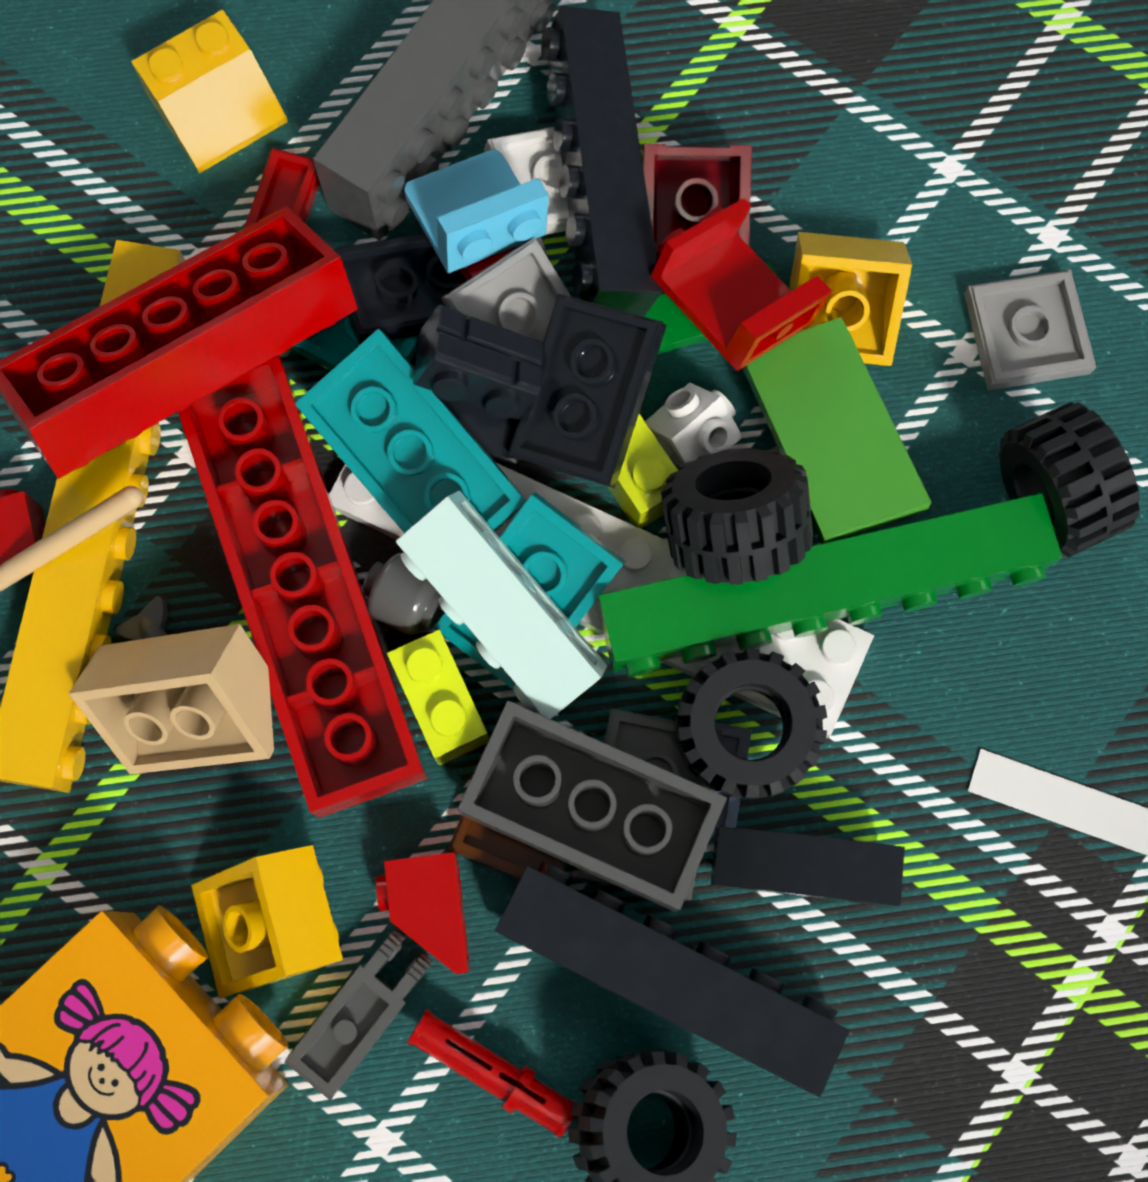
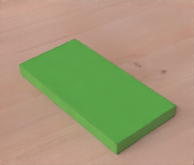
[743,317,931,544]

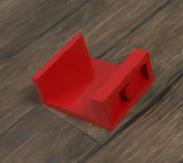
[650,198,832,371]

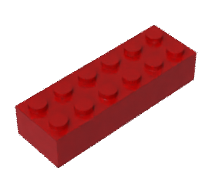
[0,206,358,479]

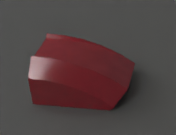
[642,144,752,261]

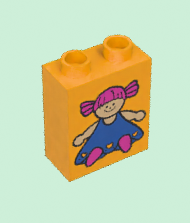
[0,906,289,1182]

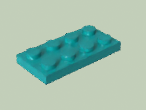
[295,328,527,533]

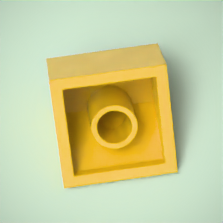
[131,9,288,174]
[790,232,912,366]
[191,845,343,999]

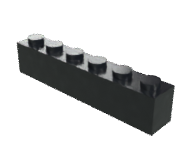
[541,6,662,316]
[494,861,850,1098]

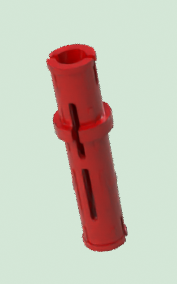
[407,1009,575,1138]

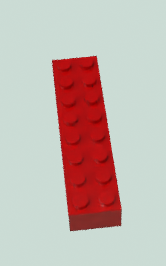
[178,355,428,818]

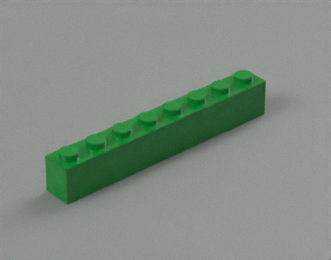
[597,493,1063,677]

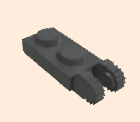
[284,930,433,1100]

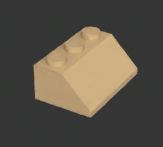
[68,624,274,774]

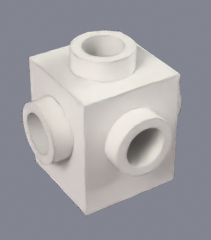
[645,383,743,470]

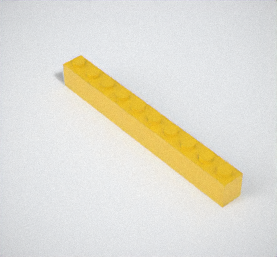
[0,240,186,793]

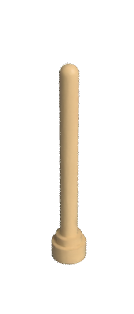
[0,486,143,592]

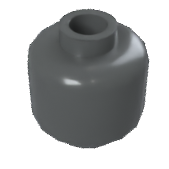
[363,553,445,635]

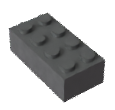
[458,700,727,912]

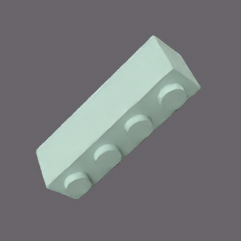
[395,490,607,719]

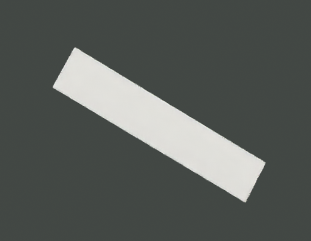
[968,749,1148,856]

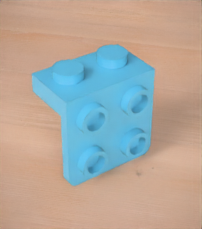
[404,150,549,273]

